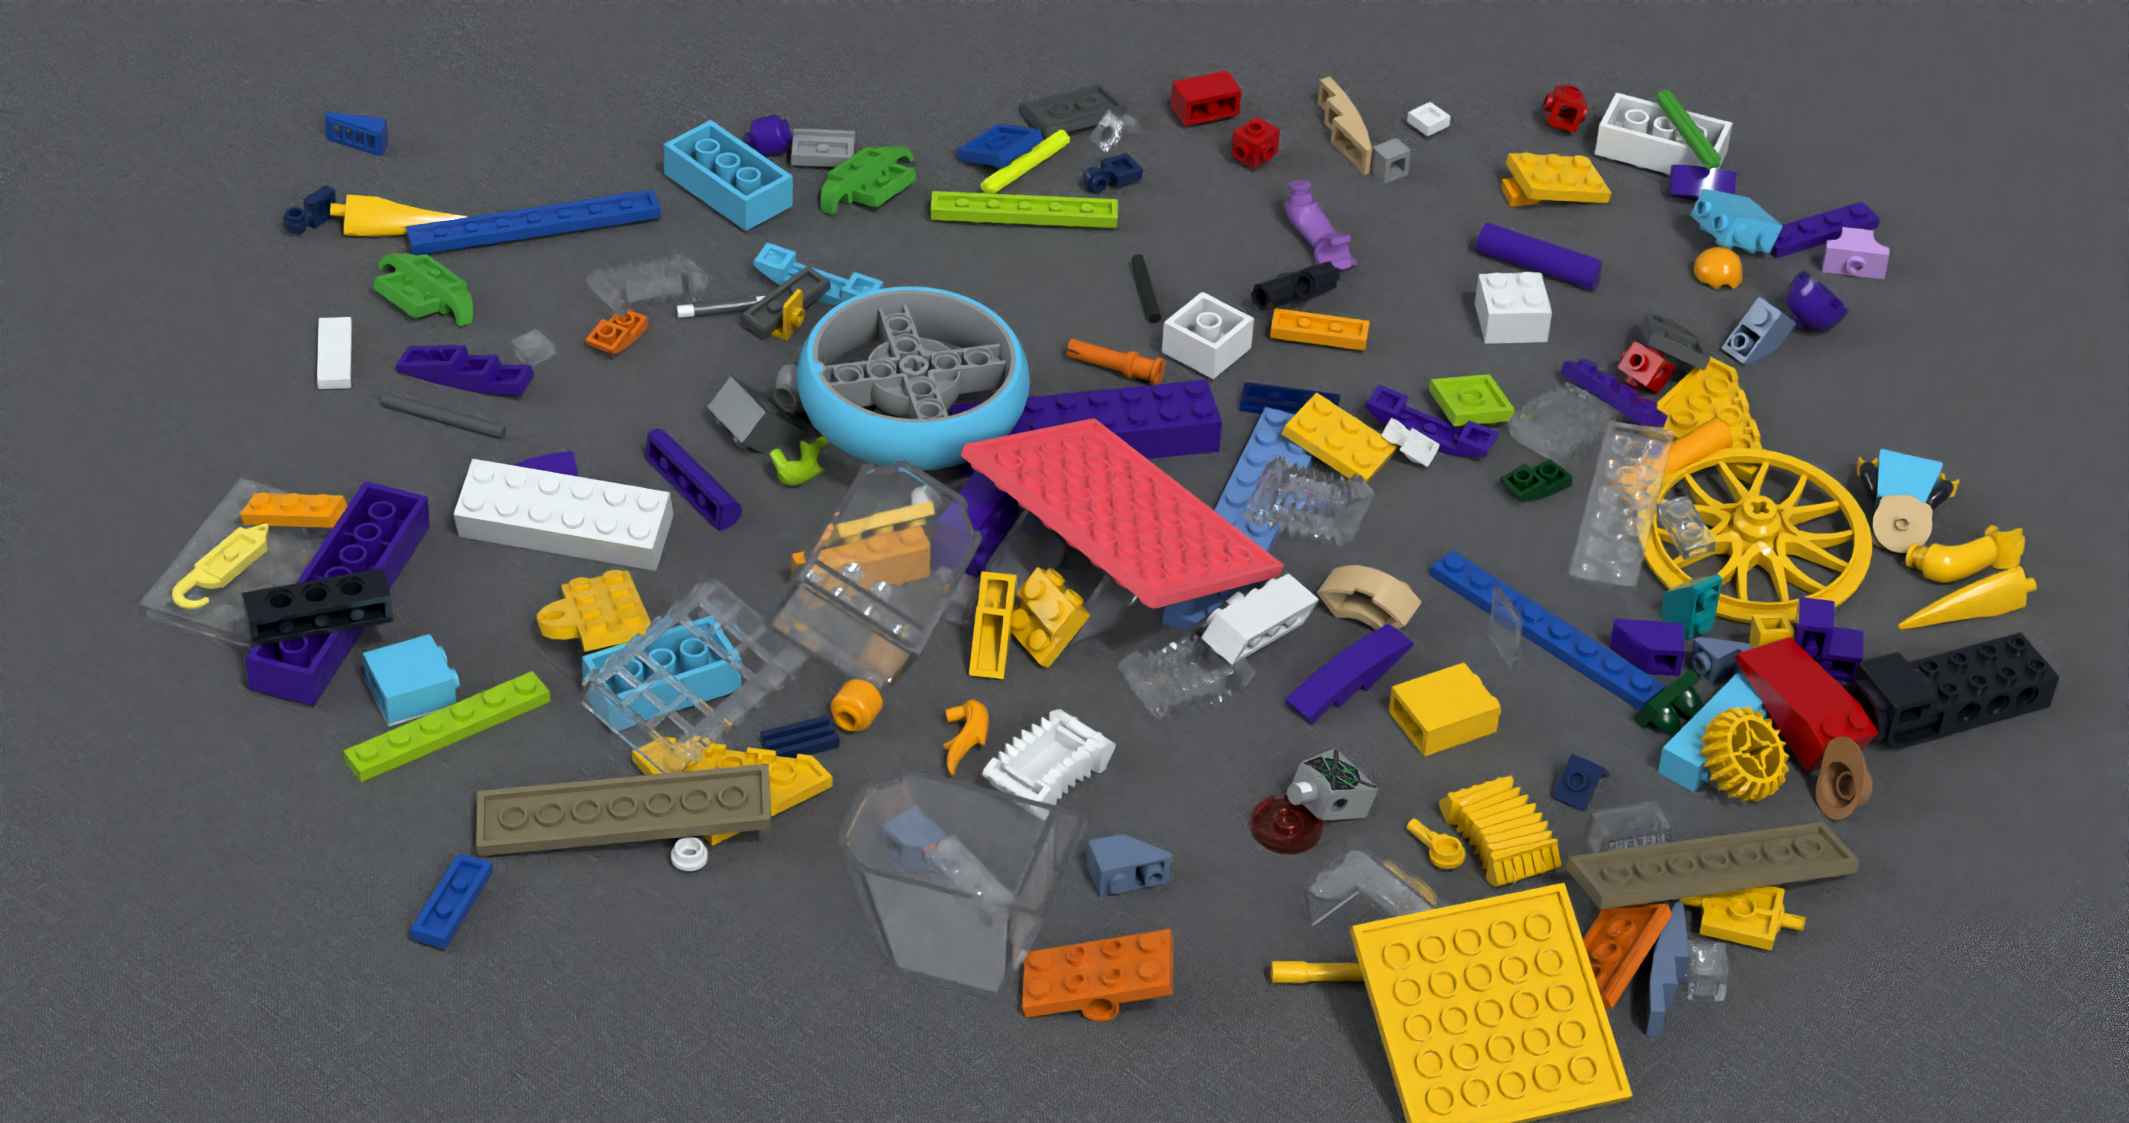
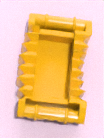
[1439,775,1561,887]

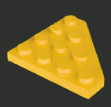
[1638,356,1766,484]
[632,736,833,846]

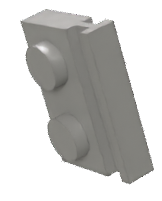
[791,129,855,168]

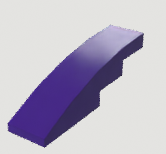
[395,345,534,395]
[1285,623,1414,725]

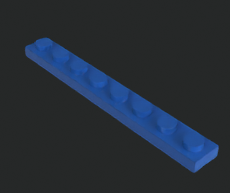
[406,190,660,255]
[1429,550,1666,711]

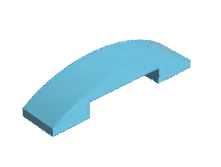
[754,243,883,306]

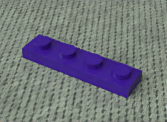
[1770,201,1880,259]
[1561,359,1668,428]

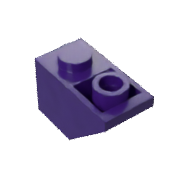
[1609,618,1685,676]

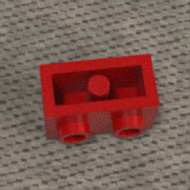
[1170,70,1242,126]

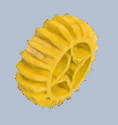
[1699,706,1790,803]

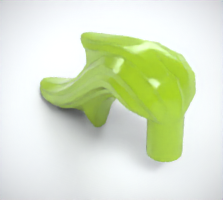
[769,436,830,486]

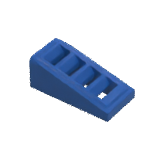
[325,112,388,156]

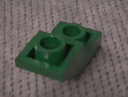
[1500,458,1572,501]

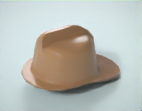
[1816,736,1873,820]

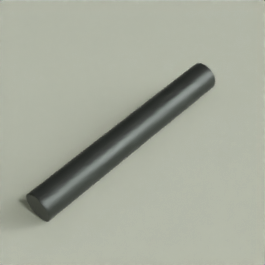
[1131,254,1161,323]

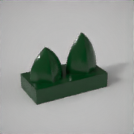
[1633,669,1704,734]

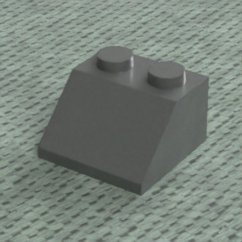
[707,376,806,453]

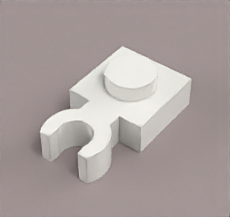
[1381,418,1440,467]

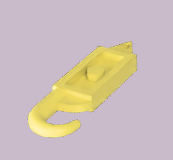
[172,523,269,609]

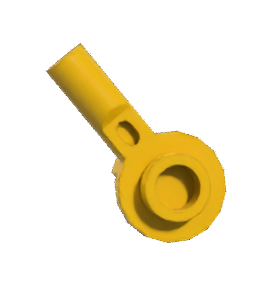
[1407,818,1465,869]

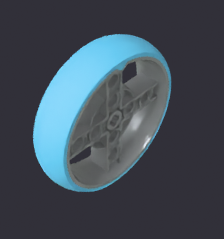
[797,287,1030,470]

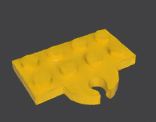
[537,570,654,652]

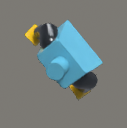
[1856,449,1960,511]

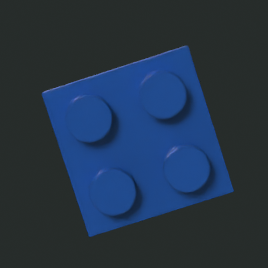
[956,123,1043,168]

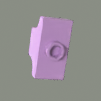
[1822,227,1890,279]

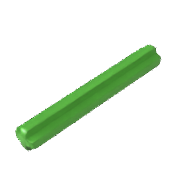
[1656,89,1721,170]

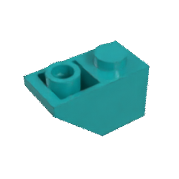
[1660,574,1723,640]

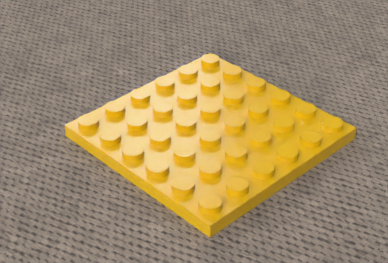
[1349,883,1633,1123]

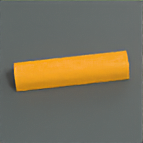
[1608,417,1733,509]

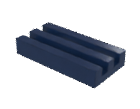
[760,715,840,758]

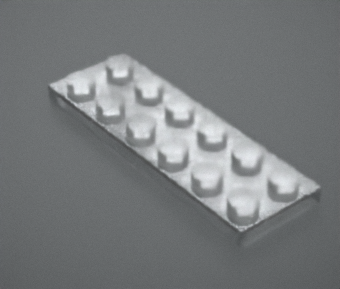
[1568,421,1674,594]

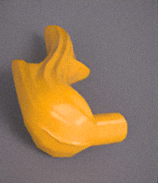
[943,699,989,777]

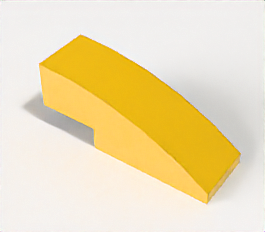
[969,571,1018,679]

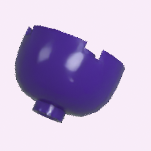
[1786,270,1850,331]

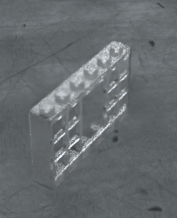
[578,575,810,774]

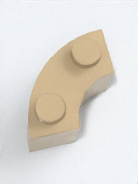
[1317,565,1422,630]

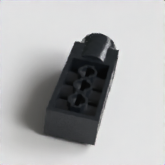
[1847,632,2060,748]

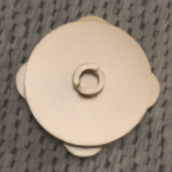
[1871,495,1933,554]

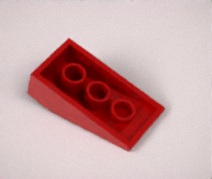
[1734,637,1878,773]

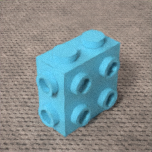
[1690,188,1783,254]

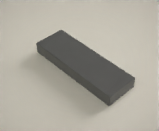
[741,265,831,339]

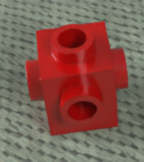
[1542,84,1588,133]
[1231,117,1280,169]
[1617,341,1676,394]

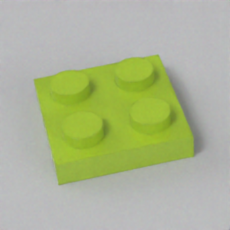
[1429,374,1515,427]

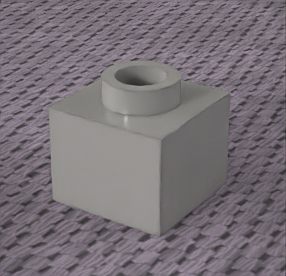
[1370,138,1411,184]

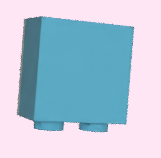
[363,634,460,726]

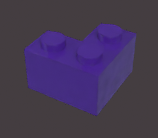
[1793,597,1864,683]

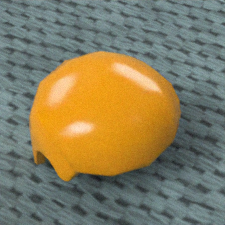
[1694,247,1743,290]

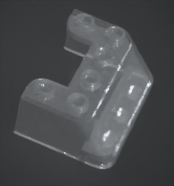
[1302,850,1452,927]

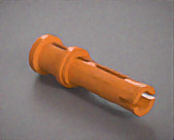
[1066,338,1165,385]

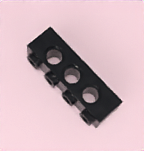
[242,568,393,647]

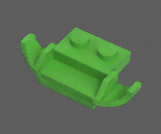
[821,146,917,215]
[373,253,473,326]

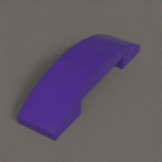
[1366,385,1499,457]

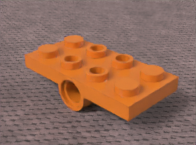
[1022,929,1174,1022]

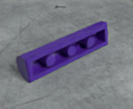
[1476,222,1602,291]
[645,429,742,532]

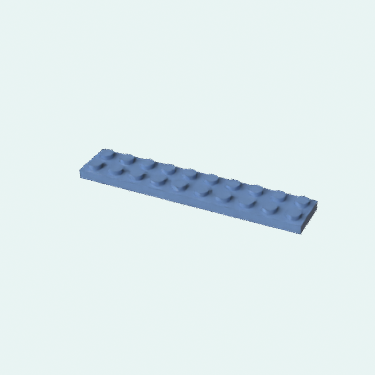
[1162,407,1315,630]

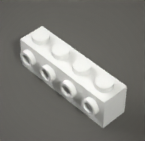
[1201,573,1319,665]

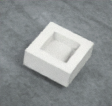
[1407,102,1451,136]

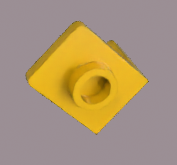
[770,289,805,341]

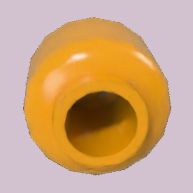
[831,679,883,731]

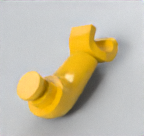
[1905,525,2025,584]

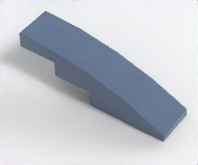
[1645,902,1689,1037]

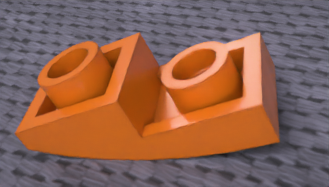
[585,307,649,355]

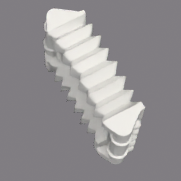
[982,709,1116,819]

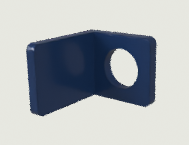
[1553,753,1610,811]

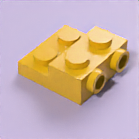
[1011,567,1091,668]

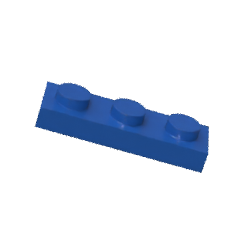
[410,853,493,949]

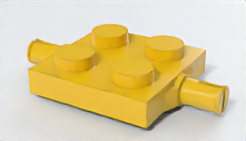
[1679,886,1806,951]

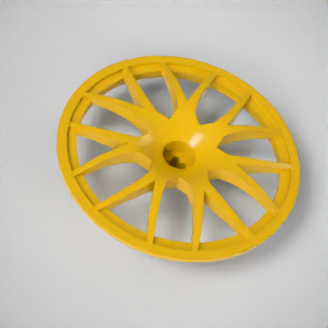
[1636,448,1872,624]

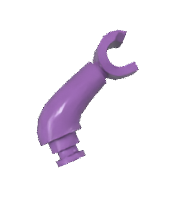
[1284,180,1358,272]

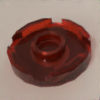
[1251,794,1323,854]

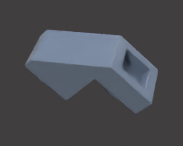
[1689,637,1753,684]

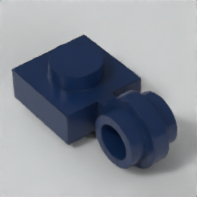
[1083,153,1143,192]
[283,185,336,234]

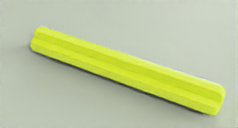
[980,130,1070,194]

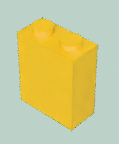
[1388,662,1501,757]

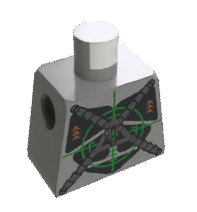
[1287,749,1379,821]

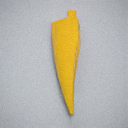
[330,194,466,236]
[1897,566,2037,630]

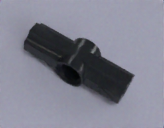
[1251,261,1340,311]

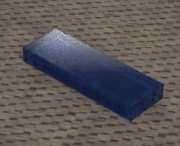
[1239,382,1340,414]

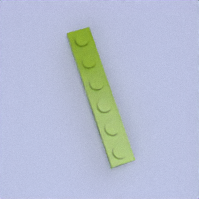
[931,191,1118,229]
[343,671,550,782]

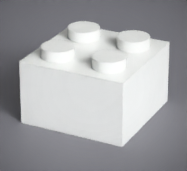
[1475,272,1552,344]
[1162,292,1254,379]

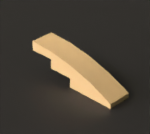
[1317,77,1372,175]

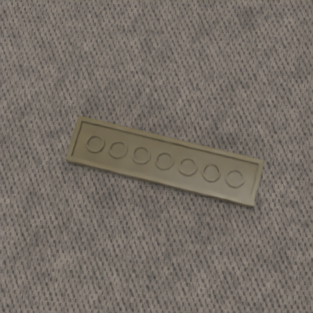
[476,764,772,856]
[1566,822,1859,909]

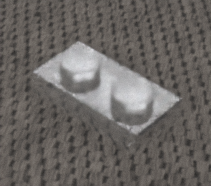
[1656,495,1716,560]

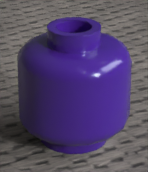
[745,114,793,157]

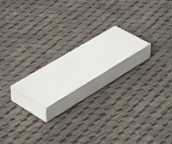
[317,317,352,389]

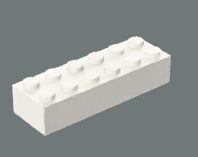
[454,459,674,571]

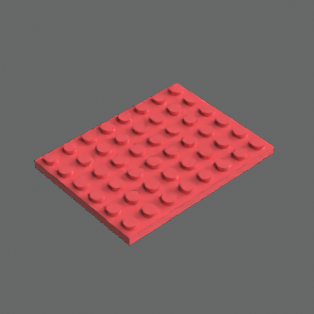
[960,418,1285,609]

